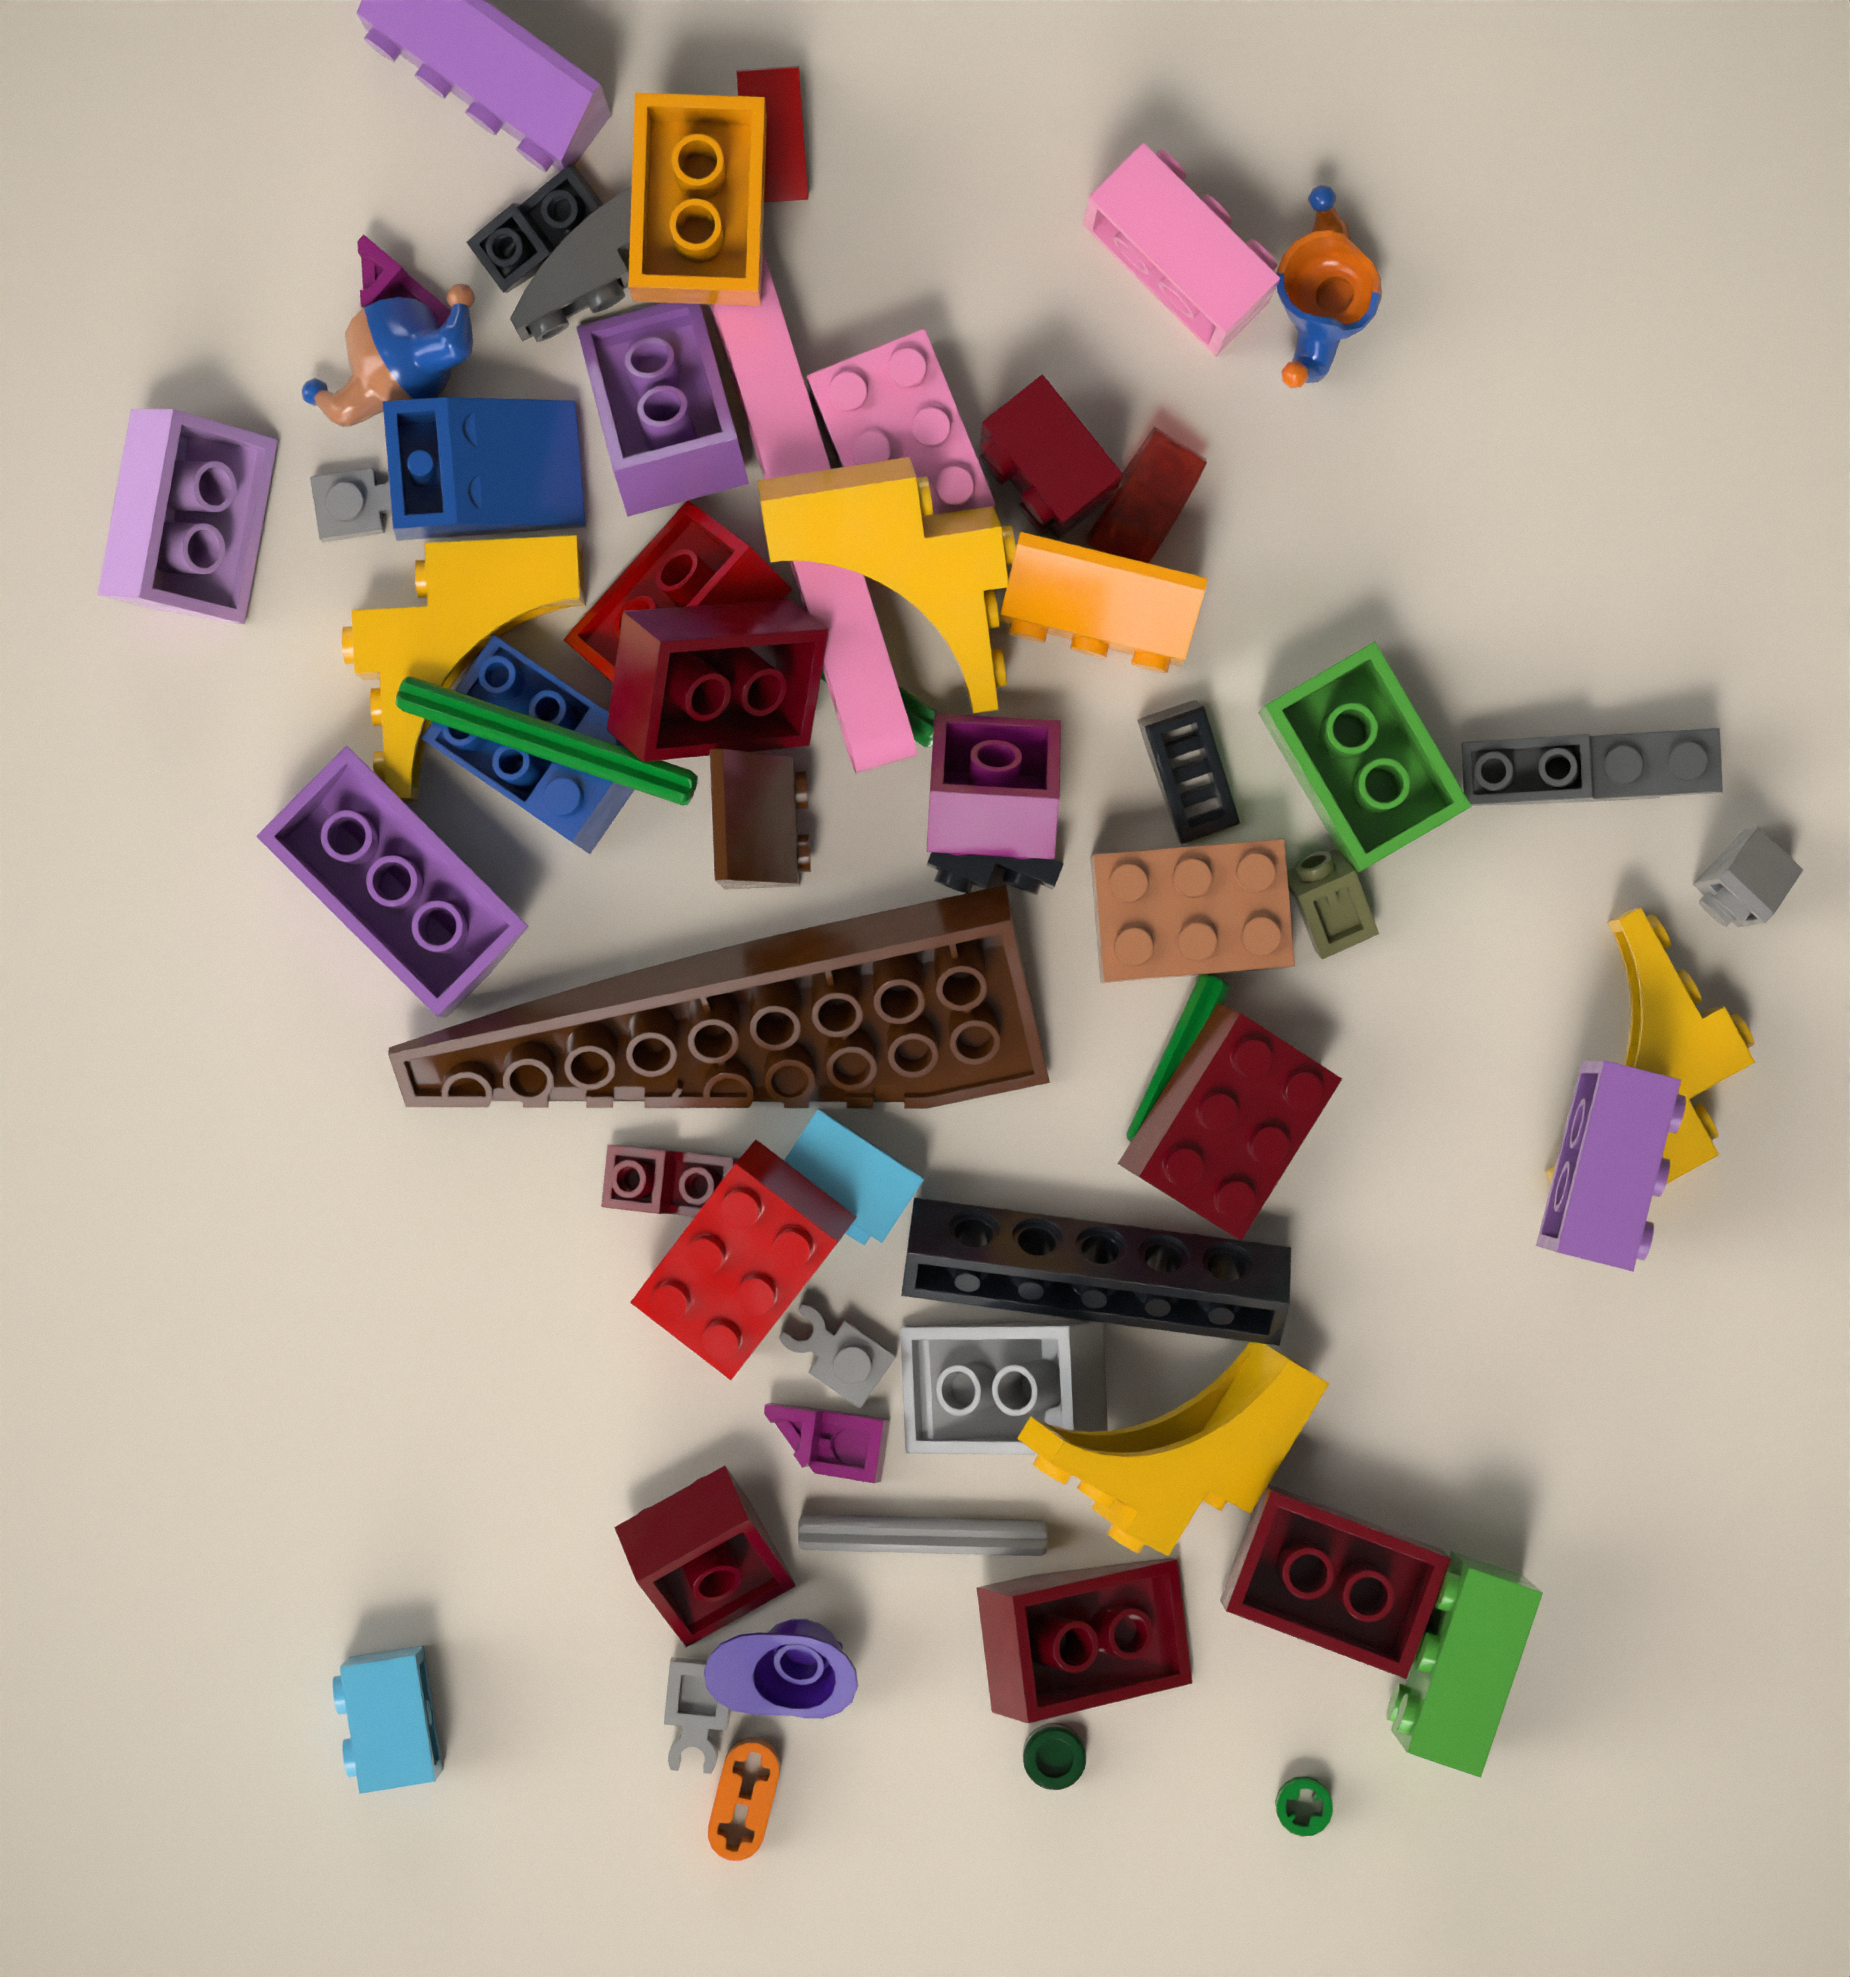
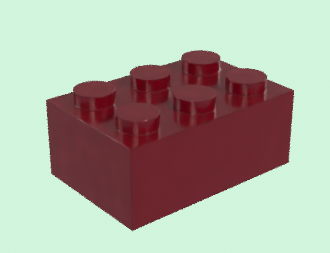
[607,599,829,762]
[1118,1003,1342,1241]
[1220,1484,1451,1679]

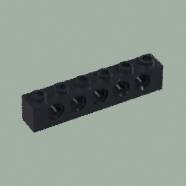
[901,1198,1291,1346]

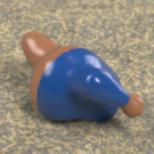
[302,283,475,427]

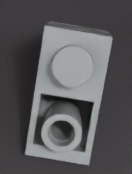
[1692,826,1803,927]

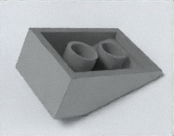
[900,1320,1108,1455]

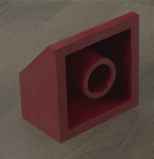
[614,1465,796,1647]

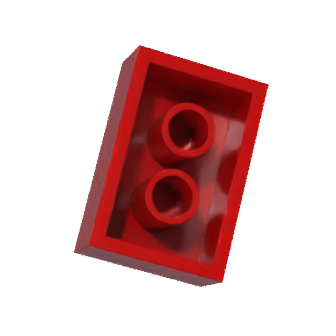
[630,1139,857,1380]

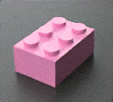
[1083,142,1280,356]
[807,328,996,517]

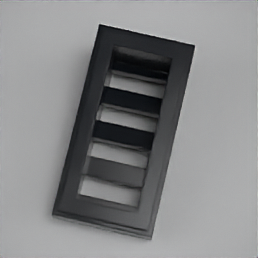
[1137,700,1241,844]

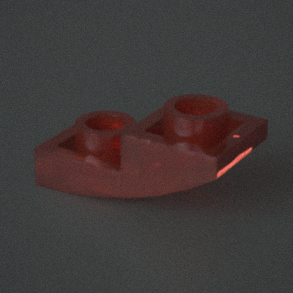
[1086,426,1207,564]

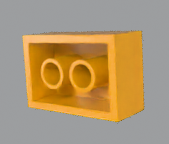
[628,92,767,306]

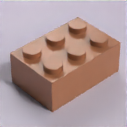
[1090,839,1295,983]

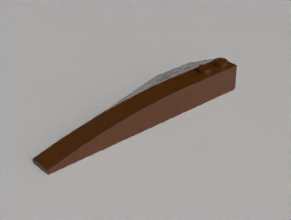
[388,885,1050,1109]

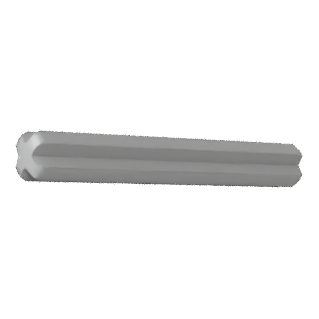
[798,1514,1048,1556]

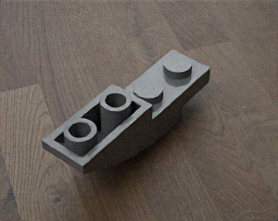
[510,186,632,342]
[1461,728,1723,806]

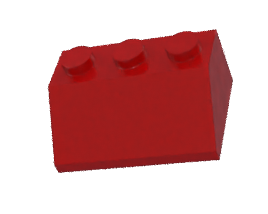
[563,500,792,684]

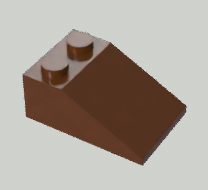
[710,749,811,889]

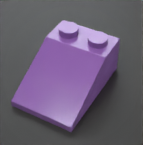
[576,303,749,517]

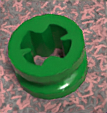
[1275,1776,1333,1837]

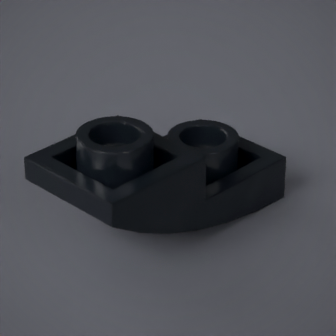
[466,165,603,293]
[927,852,1064,895]

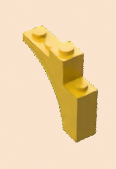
[757,457,1016,713]
[342,535,585,803]
[1545,907,1756,1185]
[1017,1342,1330,1556]

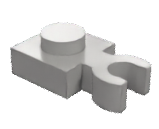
[310,468,392,543]
[779,1303,897,1408]
[664,1657,730,1774]

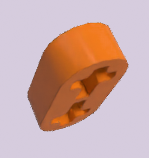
[708,1737,781,1861]

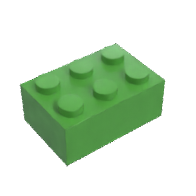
[1258,641,1472,873]
[1386,1551,1543,1778]

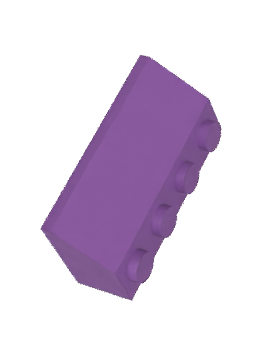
[356,0,611,172]
[256,746,529,1018]

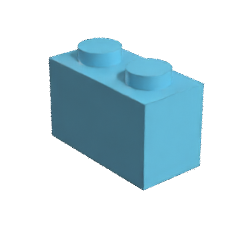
[784,1108,924,1245]
[333,1645,443,1794]

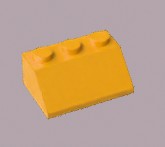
[999,532,1208,673]

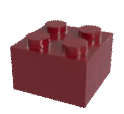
[979,374,1123,540]

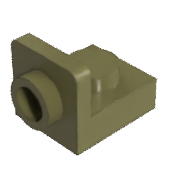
[1287,850,1379,960]

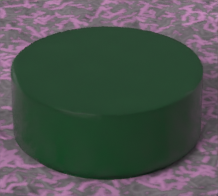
[1023,1723,1086,1790]

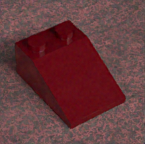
[976,1558,1192,1724]

